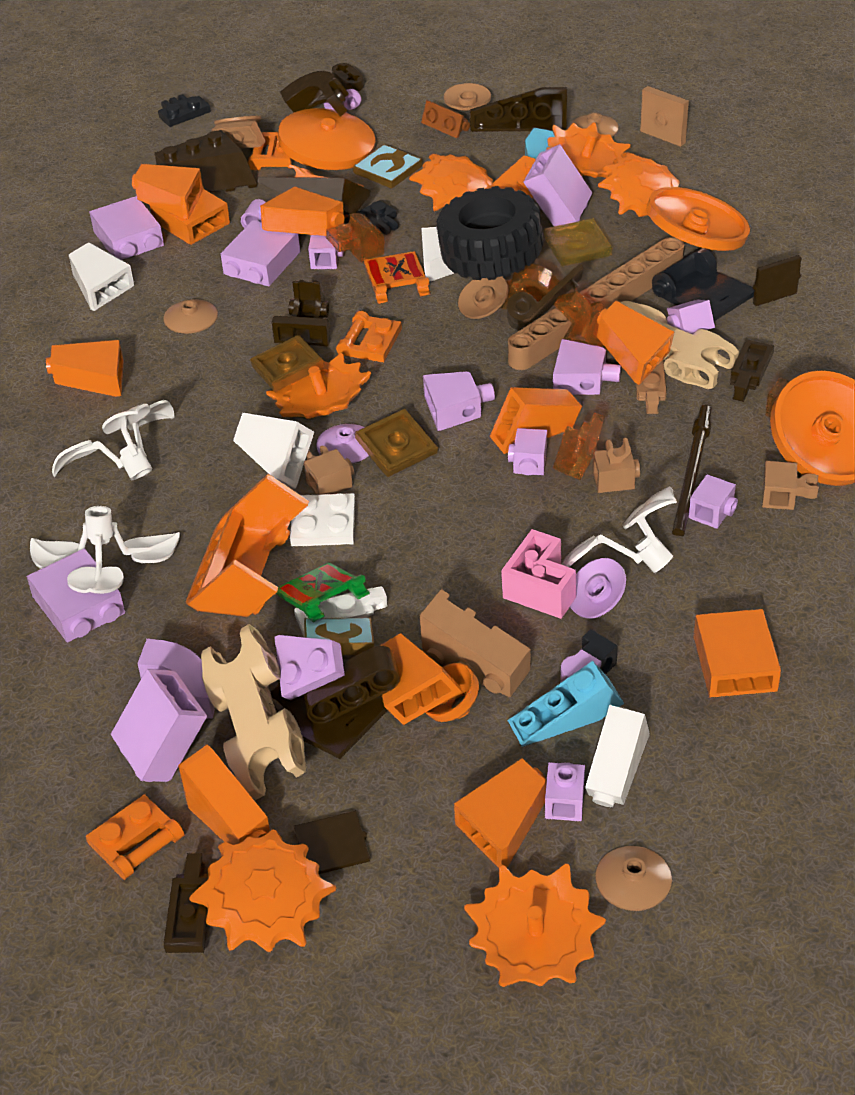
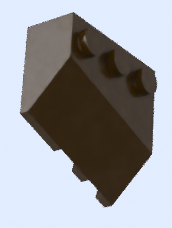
[154,130,257,193]

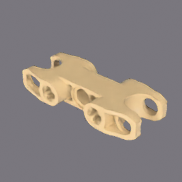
[594,301,739,389]
[201,624,306,800]

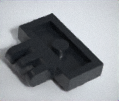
[158,94,211,127]
[342,200,398,239]

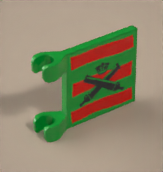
[276,562,370,622]

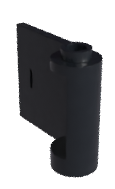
[652,248,754,321]

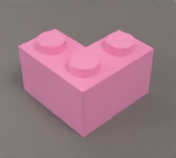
[501,529,576,619]

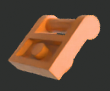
[247,132,293,170]
[336,311,402,363]
[86,794,184,880]

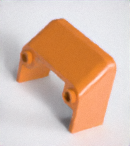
[186,474,309,617]

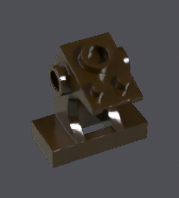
[272,280,330,346]

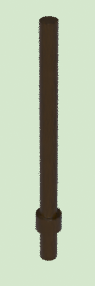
[672,405,712,537]

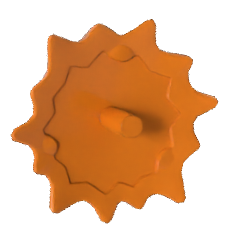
[546,122,631,178]
[598,152,680,217]
[409,154,493,211]
[266,353,371,419]
[189,829,336,952]
[464,864,606,987]

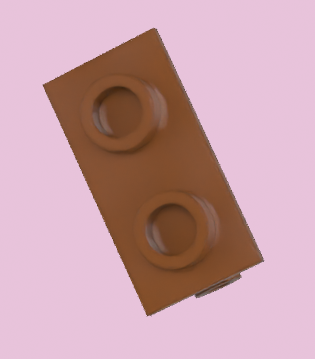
[421,100,470,138]

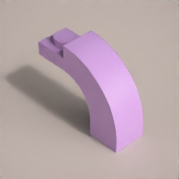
[138,639,214,731]

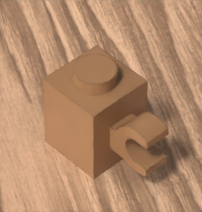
[593,438,640,493]
[304,446,354,495]
[762,461,819,510]

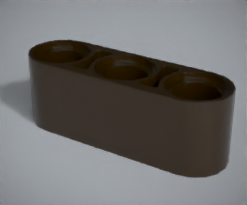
[303,646,400,723]

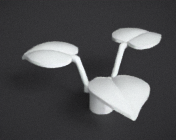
[52,400,174,480]
[561,486,677,573]
[30,506,180,594]

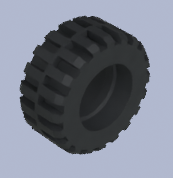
[436,186,543,280]

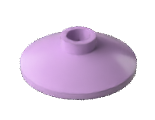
[316,424,369,463]
[570,558,626,618]

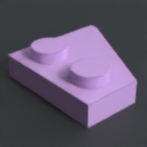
[275,635,345,700]

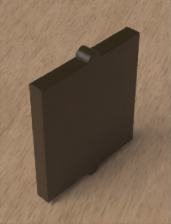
[752,255,802,307]
[294,810,370,874]

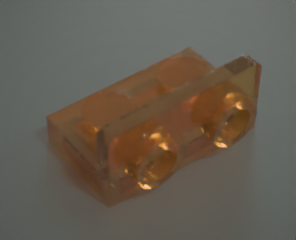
[553,412,605,480]

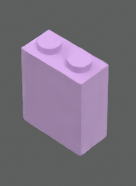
[523,144,592,230]
[89,196,164,260]
[221,220,300,286]
[27,548,125,642]
[111,669,207,782]

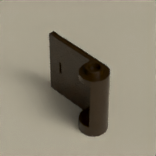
[507,264,584,330]
[269,683,388,759]

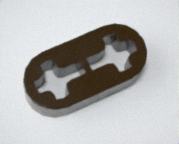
[332,63,364,91]

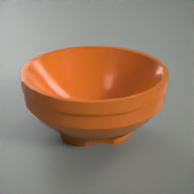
[425,663,479,722]

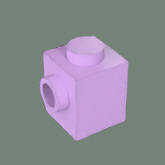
[308,230,344,269]
[667,300,715,334]
[508,428,547,475]
[689,474,738,529]
[545,762,585,821]

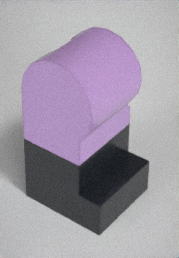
[560,629,618,683]

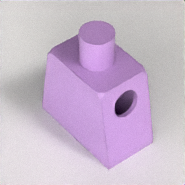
[553,339,621,395]
[423,371,495,431]

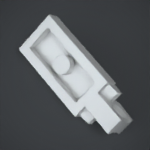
[294,586,387,637]

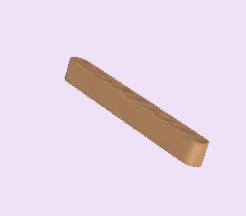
[508,237,684,370]

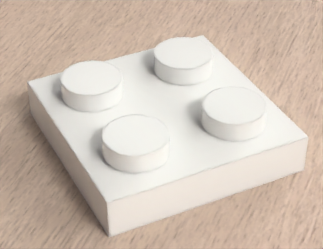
[290,493,355,546]

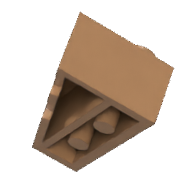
[420,589,530,697]

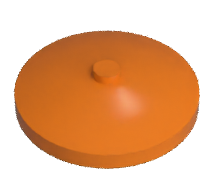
[278,108,375,170]
[646,187,750,251]
[770,371,855,486]

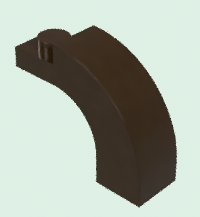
[280,71,349,117]

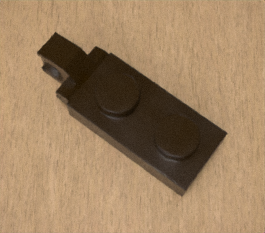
[730,340,774,402]
[164,853,209,953]

